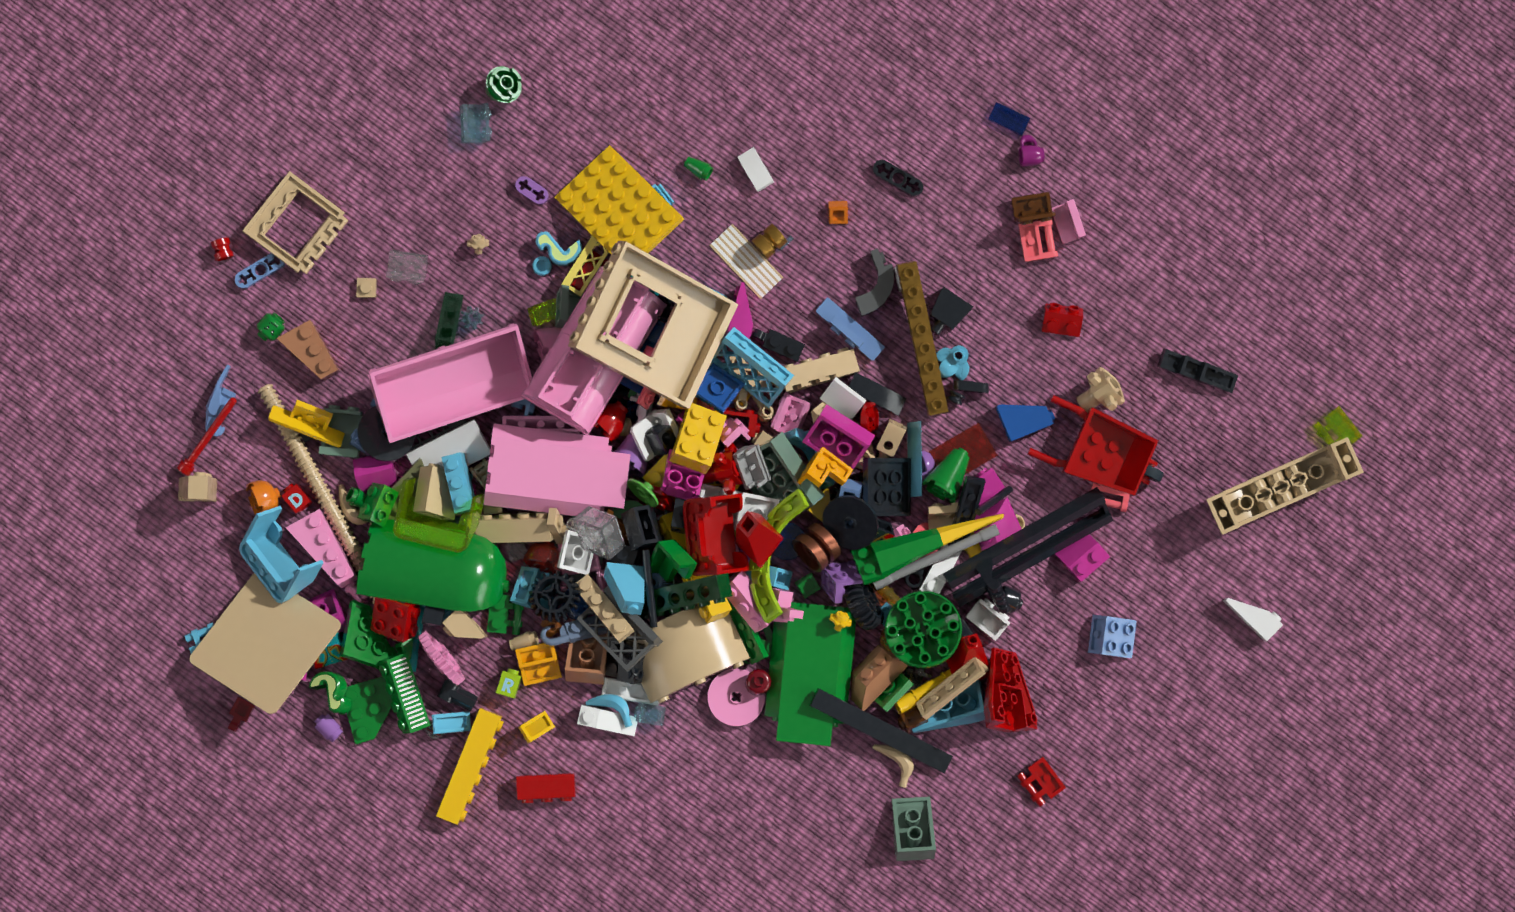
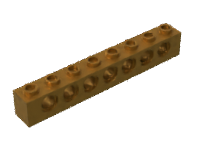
[896,260,949,416]

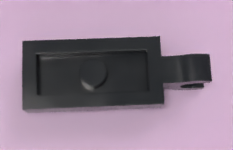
[753,329,805,362]

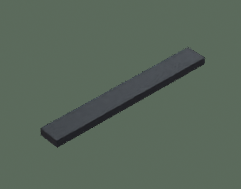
[809,688,953,774]

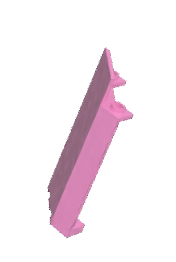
[484,424,631,519]

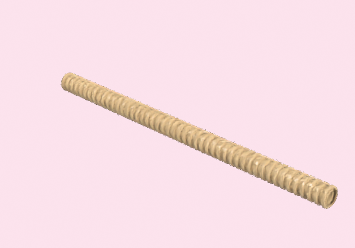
[258,384,397,641]

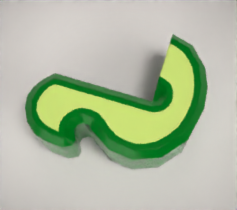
[309,672,351,714]

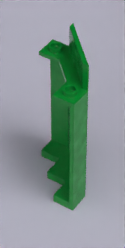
[765,602,856,746]

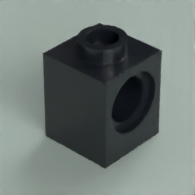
[645,424,676,455]

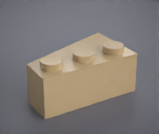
[178,472,217,502]

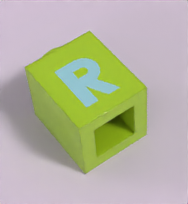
[496,668,522,699]

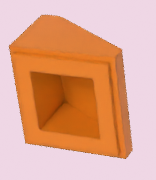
[828,201,848,224]

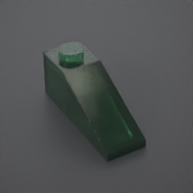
[435,292,464,350]

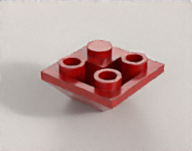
[736,511,783,568]

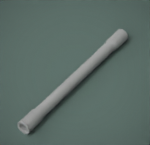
[873,524,1000,590]

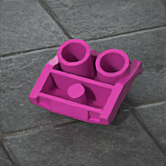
[661,449,704,500]

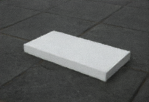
[406,419,490,469]

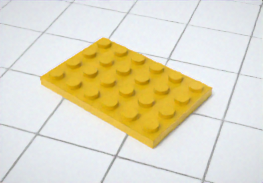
[555,145,684,254]

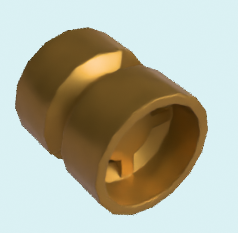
[751,223,788,260]

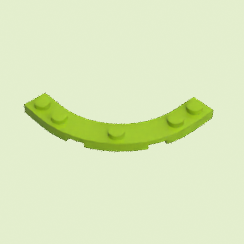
[749,489,809,623]

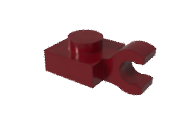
[228,697,256,732]

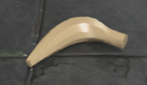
[339,484,368,525]
[873,745,914,788]

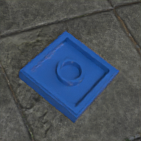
[695,363,745,414]

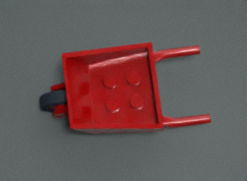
[1027,395,1164,496]

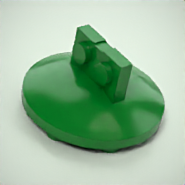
[884,591,962,668]

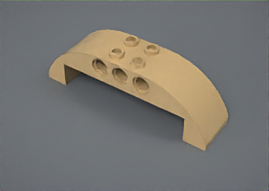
[1206,437,1364,535]

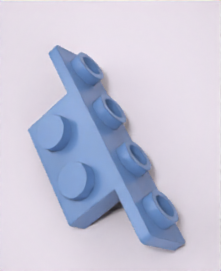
[816,298,885,361]

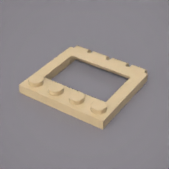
[243,171,348,274]

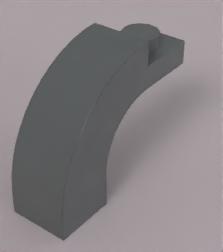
[855,248,894,317]

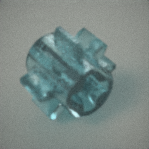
[459,306,484,330]

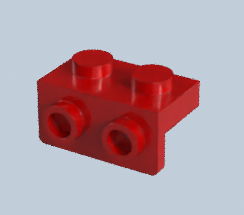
[1042,303,1083,337]

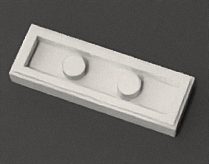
[601,677,659,706]

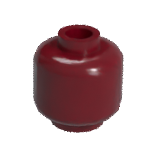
[745,669,771,696]

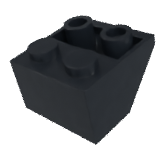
[621,505,663,551]

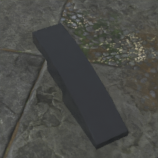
[1157,349,1238,393]

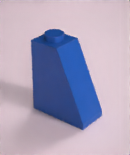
[995,404,1055,442]

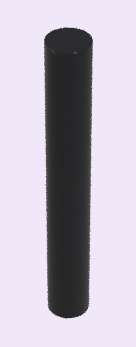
[975,486,1013,516]

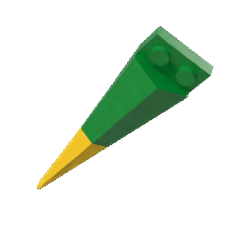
[851,514,1004,585]

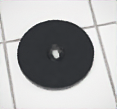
[357,406,415,461]
[822,495,879,550]

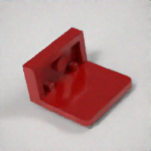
[371,597,420,642]

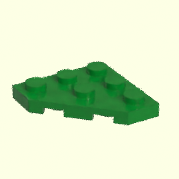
[339,600,397,669]
[344,676,392,744]

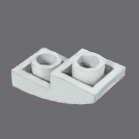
[738,147,774,192]

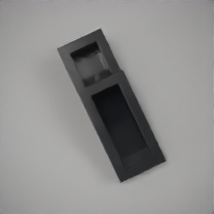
[849,372,907,416]

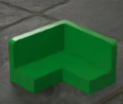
[650,539,697,582]

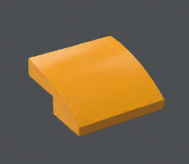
[515,643,562,686]

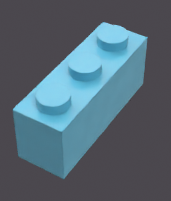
[441,452,478,514]

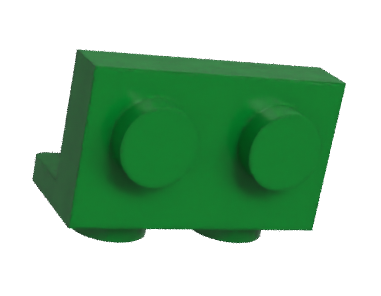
[357,482,399,527]

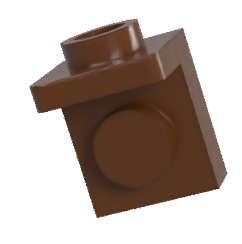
[897,705,928,734]

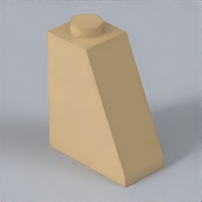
[413,463,455,521]

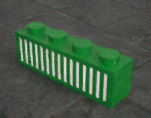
[379,653,431,734]

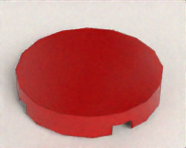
[860,402,879,438]

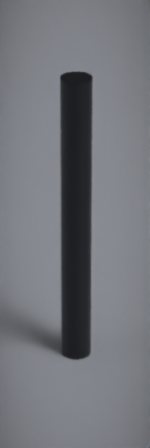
[642,550,658,628]

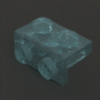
[460,103,492,144]

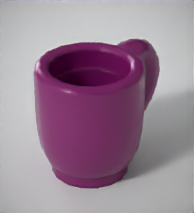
[1019,135,1045,167]

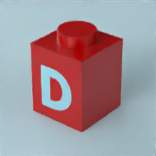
[281,484,313,514]

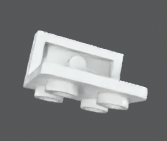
[630,409,679,461]

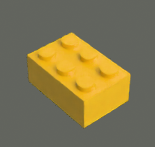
[669,403,727,474]

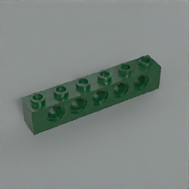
[638,573,732,620]

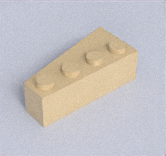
[783,347,860,394]
[475,512,554,543]

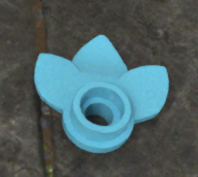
[936,345,970,380]

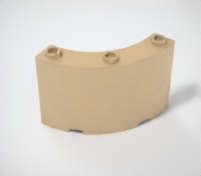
[629,606,750,704]

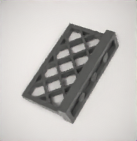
[577,586,663,672]

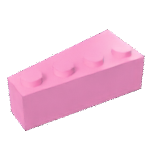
[286,509,358,588]

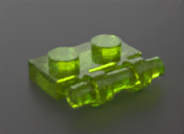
[1313,406,1363,445]

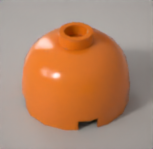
[246,480,281,515]

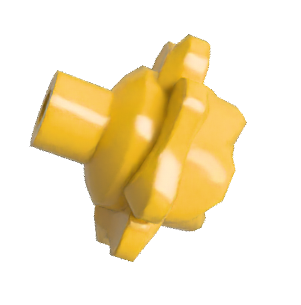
[830,611,852,631]

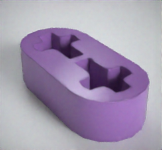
[515,176,549,205]

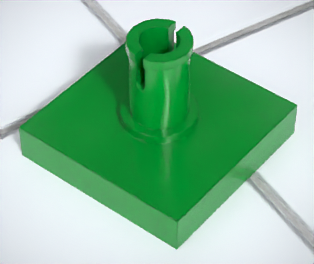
[874,673,914,712]

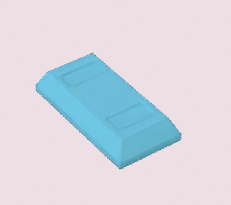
[432,711,471,734]

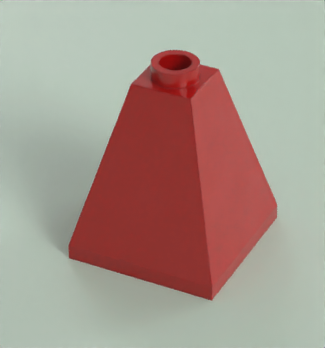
[946,633,989,680]

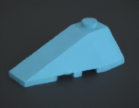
[912,680,986,733]

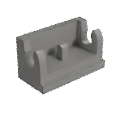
[733,444,772,490]

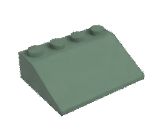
[751,432,825,512]

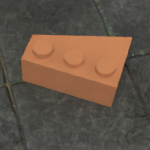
[276,320,340,381]

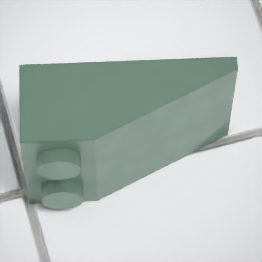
[892,797,936,861]

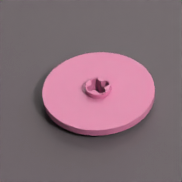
[707,668,765,726]

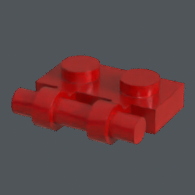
[1017,756,1066,807]

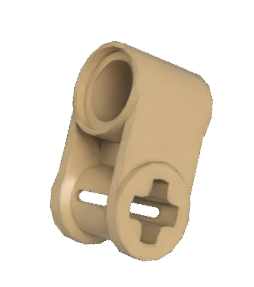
[469,457,488,489]

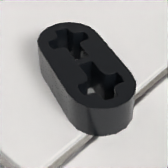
[952,380,989,394]

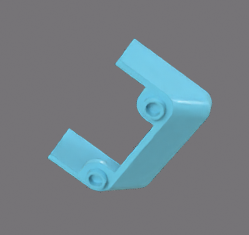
[239,506,324,603]

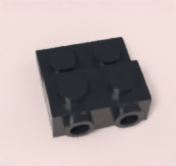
[606,640,645,684]

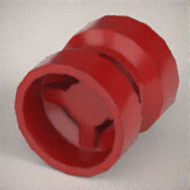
[210,238,234,261]

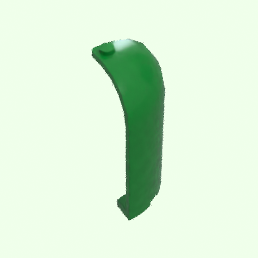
[356,519,509,612]

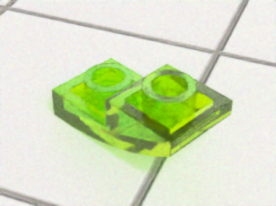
[527,298,556,327]

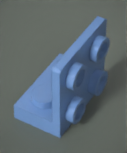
[1088,615,1137,658]

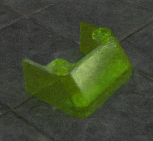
[393,477,485,552]

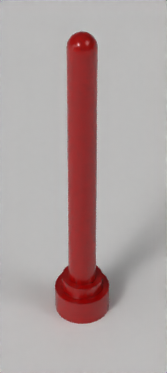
[177,397,237,476]

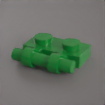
[487,595,524,635]

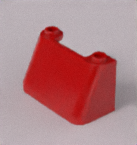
[683,493,749,576]

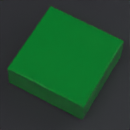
[795,573,821,599]

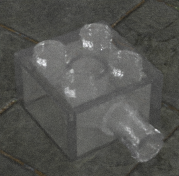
[566,506,625,560]

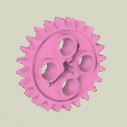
[418,631,465,685]

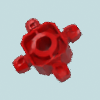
[703,443,743,494]

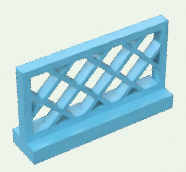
[712,327,794,408]

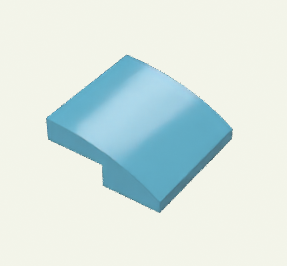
[510,566,556,609]

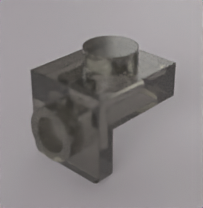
[904,667,932,692]

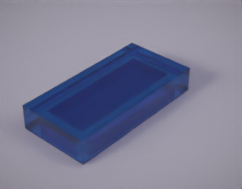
[988,102,1031,136]

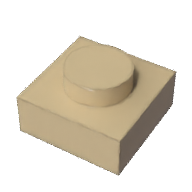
[356,278,377,298]

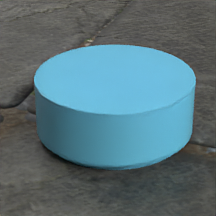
[532,256,552,276]

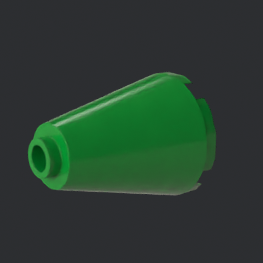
[922,448,970,503]

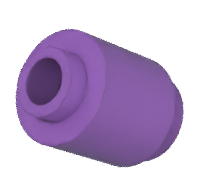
[314,714,343,742]

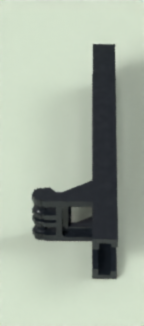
[943,487,1113,614]

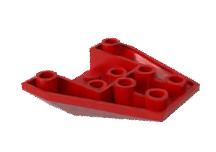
[984,648,1037,732]

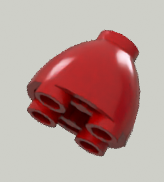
[594,400,628,441]

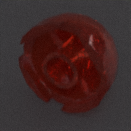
[523,541,561,574]

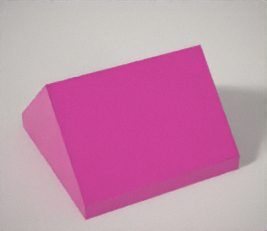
[353,456,398,494]

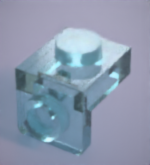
[634,702,666,726]

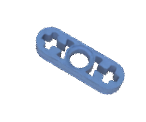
[235,253,285,289]

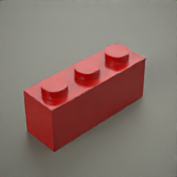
[516,773,576,803]

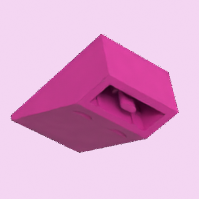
[724,282,753,339]

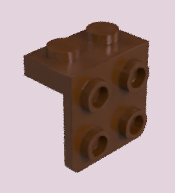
[1011,191,1056,225]

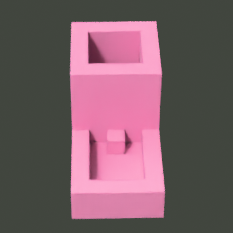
[772,588,804,623]

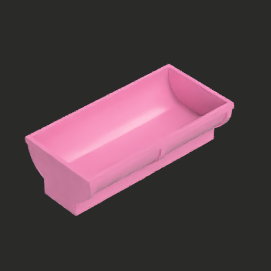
[521,266,667,436]
[368,323,532,443]

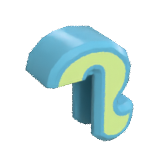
[536,232,582,266]

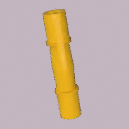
[894,670,952,714]

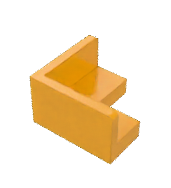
[797,447,853,488]

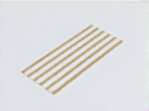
[710,224,783,299]

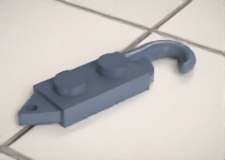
[540,615,608,646]

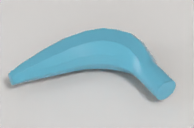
[586,694,632,727]

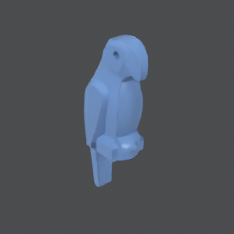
[205,365,236,436]

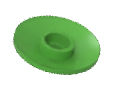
[627,479,659,507]

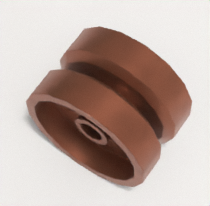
[792,523,841,573]

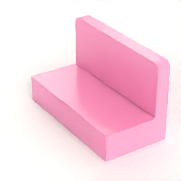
[1052,199,1086,244]

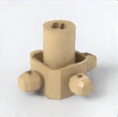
[1077,367,1125,413]

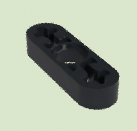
[873,160,923,197]

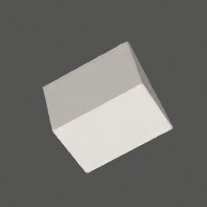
[820,377,866,420]
[557,530,597,575]

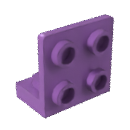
[821,560,863,604]

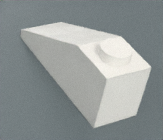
[919,544,962,594]
[1223,598,1283,641]
[577,705,639,736]

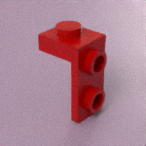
[723,407,761,438]

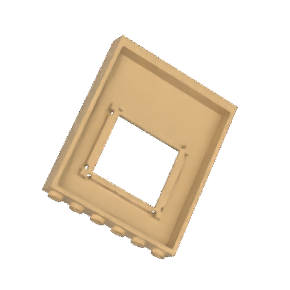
[568,241,738,409]

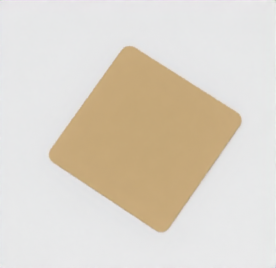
[190,573,341,714]

